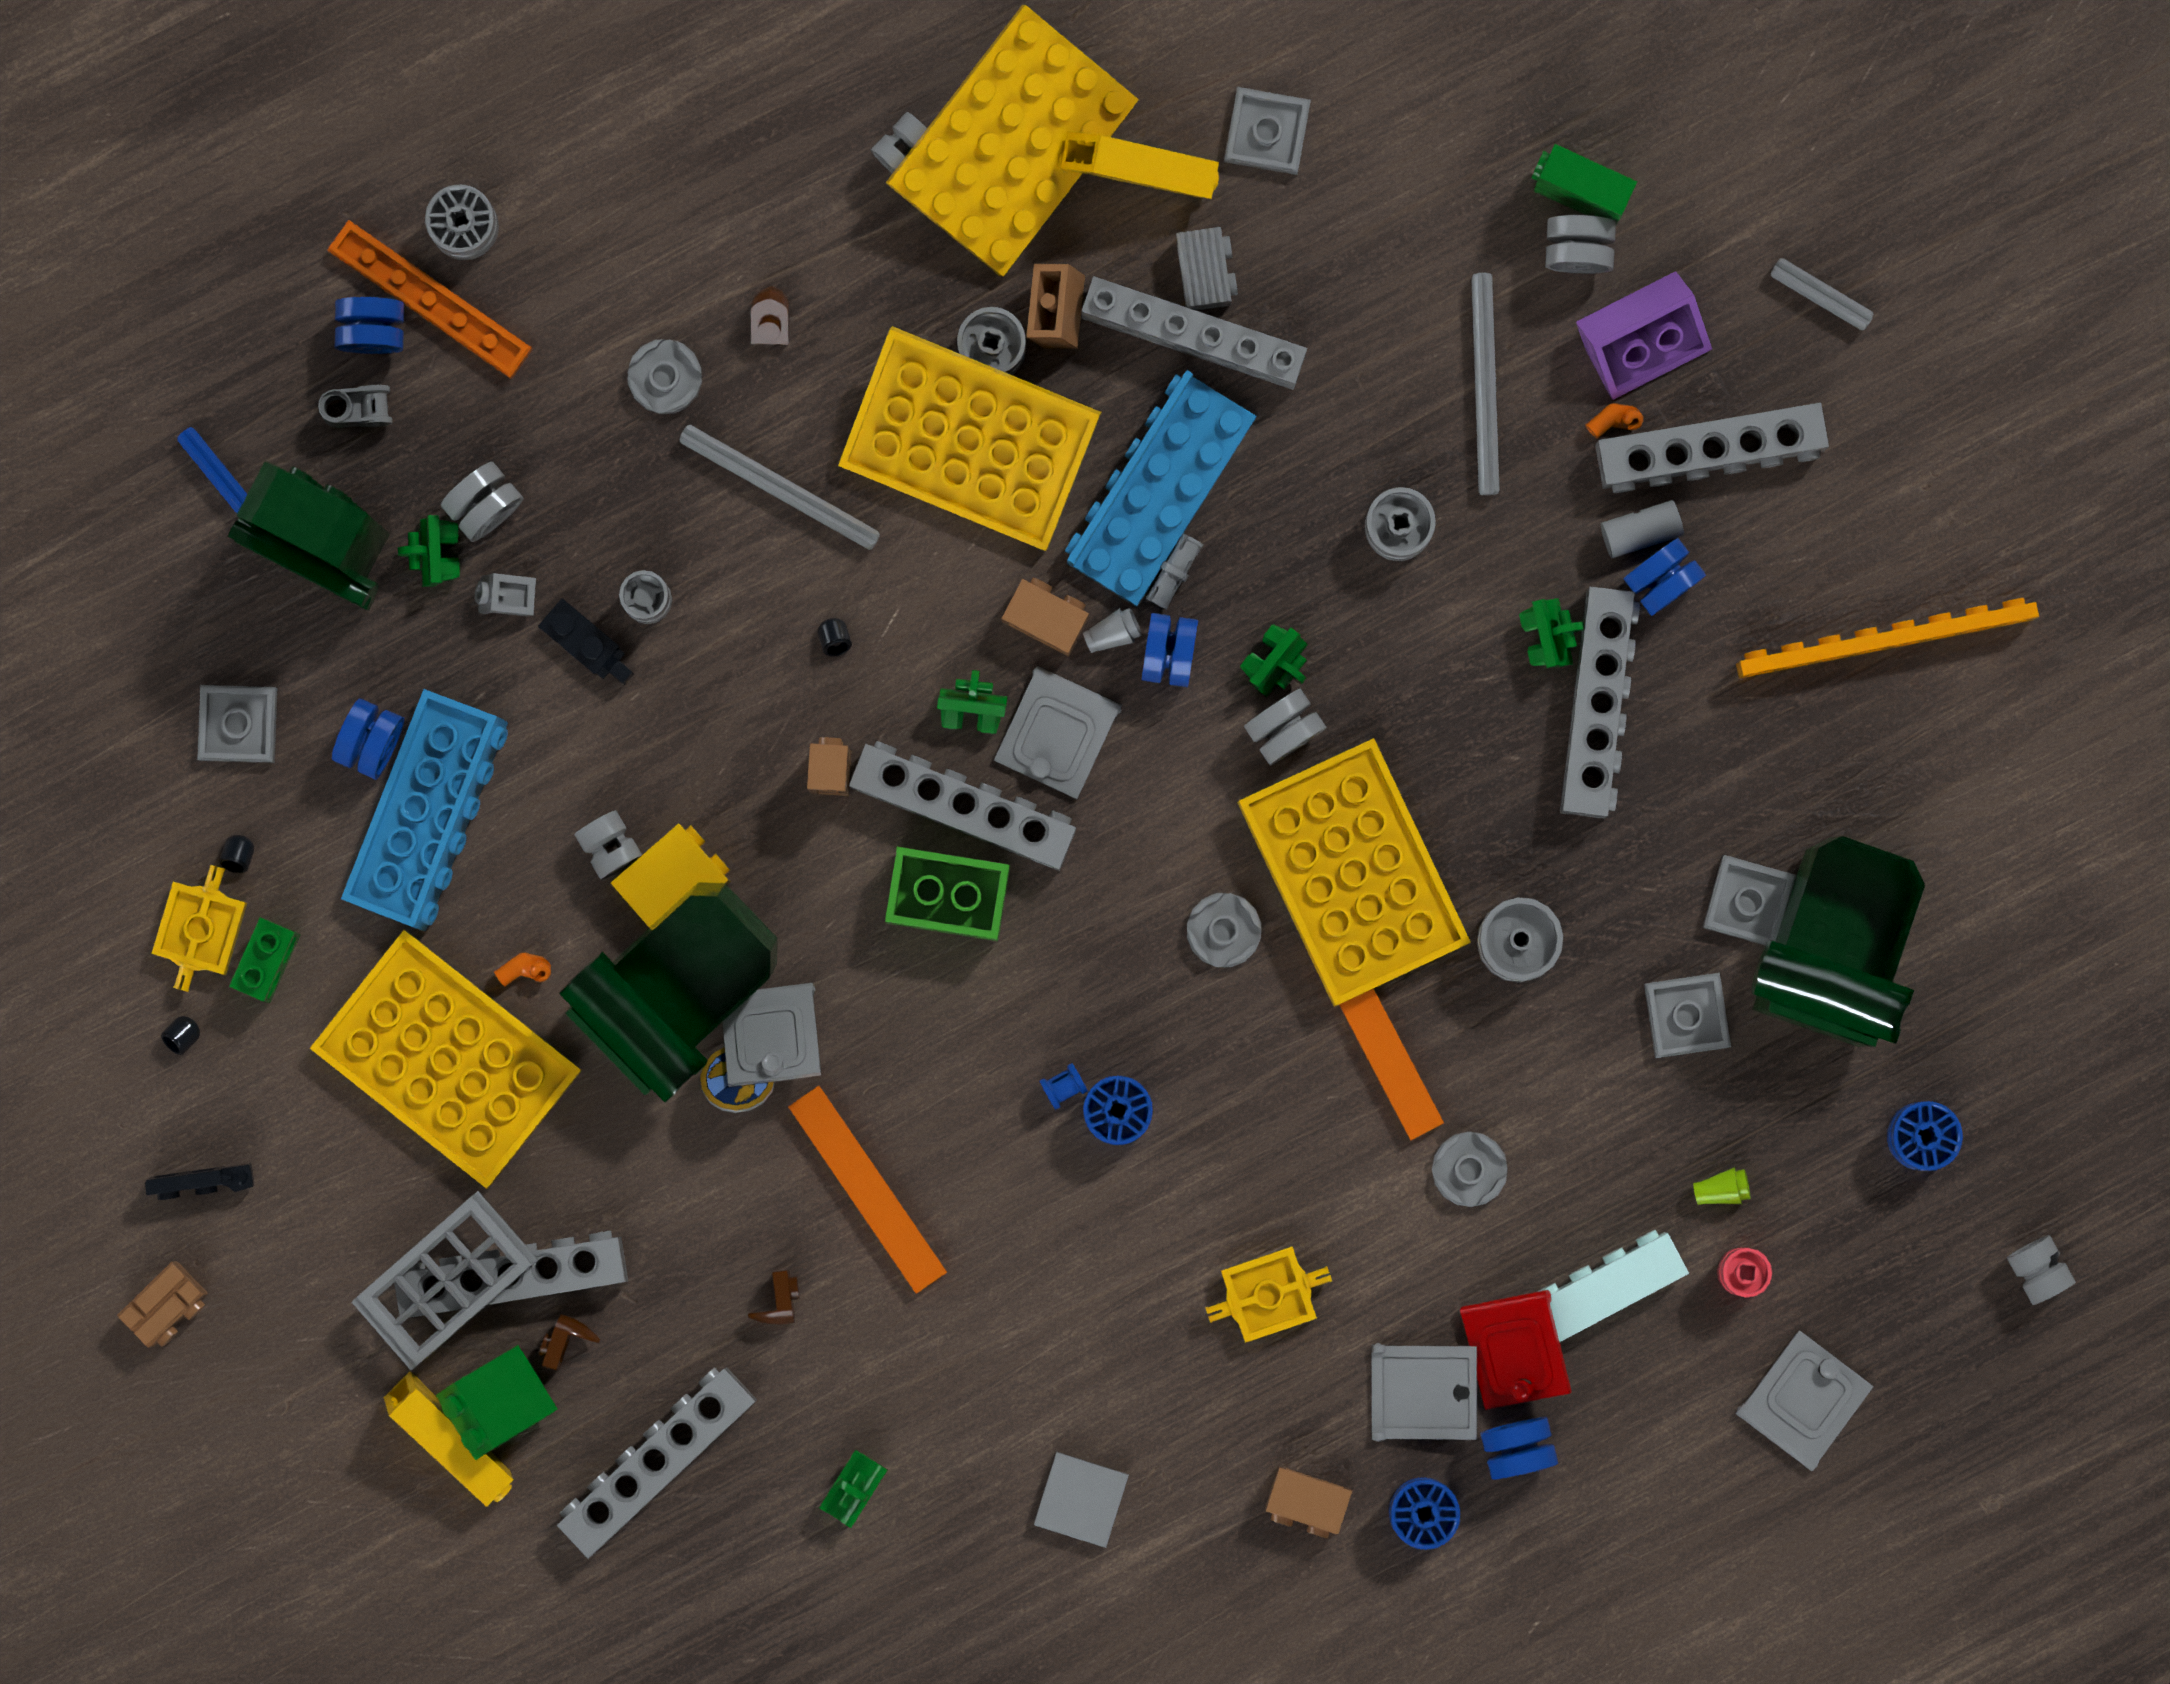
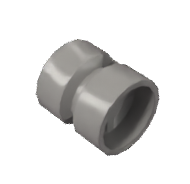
[870,112,927,174]
[619,570,672,624]
[574,810,642,881]
[2007,1235,2076,1305]

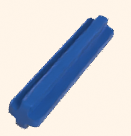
[177,427,247,513]

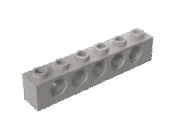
[1081,276,1307,390]
[1595,403,1829,493]
[1560,587,1640,819]
[849,741,1076,871]
[394,1231,628,1318]
[557,1367,757,1559]

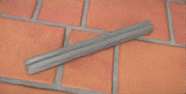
[1471,273,1499,496]
[679,425,880,550]

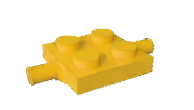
[151,865,247,992]
[1205,1246,1332,1343]

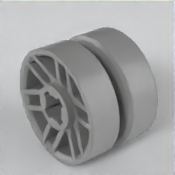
[425,185,499,260]
[1545,215,1616,274]
[957,307,1026,375]
[440,462,524,542]
[1365,487,1435,561]
[1244,688,1327,766]

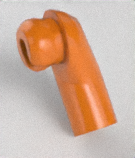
[1585,403,1643,439]
[494,952,551,987]

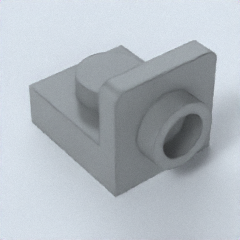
[475,573,536,616]

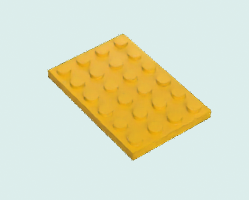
[886,5,1139,277]
[838,326,1102,551]
[1237,738,1471,1007]
[310,930,582,1189]

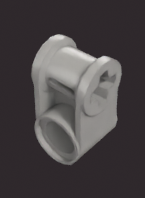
[318,385,392,428]

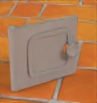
[994,666,1122,799]
[722,982,821,1087]
[1736,1330,1874,1471]
[1372,1343,1477,1442]

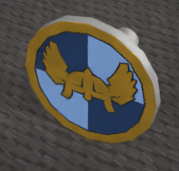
[700,1047,776,1113]

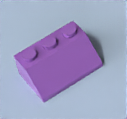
[1576,271,1712,400]

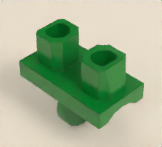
[398,515,460,587]
[1519,598,1584,668]
[1240,624,1308,698]
[937,670,1008,734]
[819,1450,888,1528]

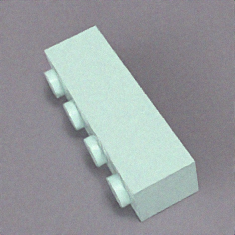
[1537,1230,1689,1342]

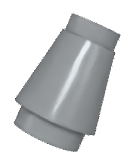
[1083,608,1142,653]

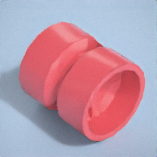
[1717,1247,1772,1298]

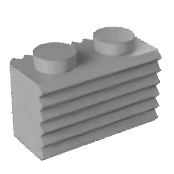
[1176,227,1238,311]

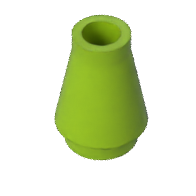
[1693,1167,1751,1205]

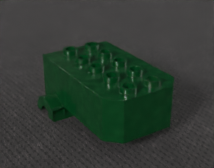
[227,461,390,611]
[1752,836,1925,1047]
[559,882,778,1103]

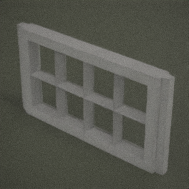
[352,1191,538,1371]

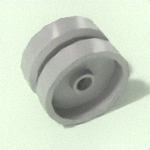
[1477,897,1564,982]

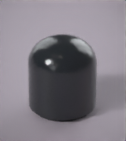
[818,618,852,657]
[219,835,255,873]
[161,1016,200,1055]

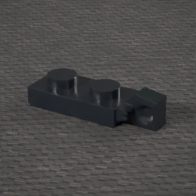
[538,598,634,685]
[145,1163,254,1200]

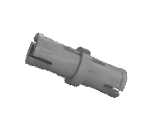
[1146,533,1204,610]

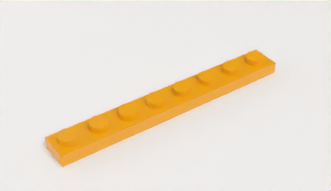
[1736,598,2039,679]

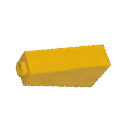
[1061,131,1219,199]
[383,1371,514,1507]

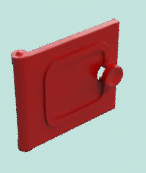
[1460,1290,1572,1410]

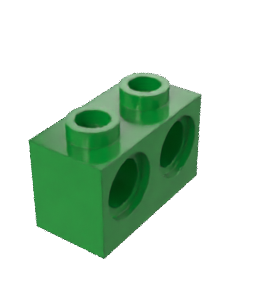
[229,917,301,1003]

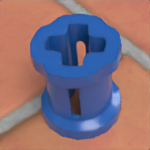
[1039,1063,1088,1110]

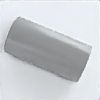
[1600,500,1684,558]

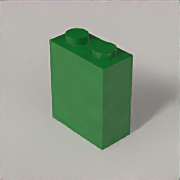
[1531,144,1638,225]
[435,1345,558,1460]

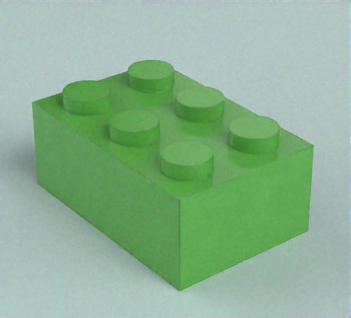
[885,847,1010,941]

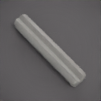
[1771,258,1874,330]

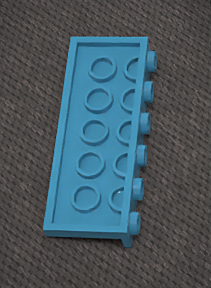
[1065,370,1257,607]
[341,689,508,932]

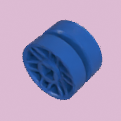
[334,297,404,354]
[1623,538,1707,617]
[1141,613,1198,688]
[332,698,404,780]
[1083,1076,1153,1145]
[1887,1101,1963,1171]
[1480,1417,1559,1480]
[1388,1477,1460,1550]

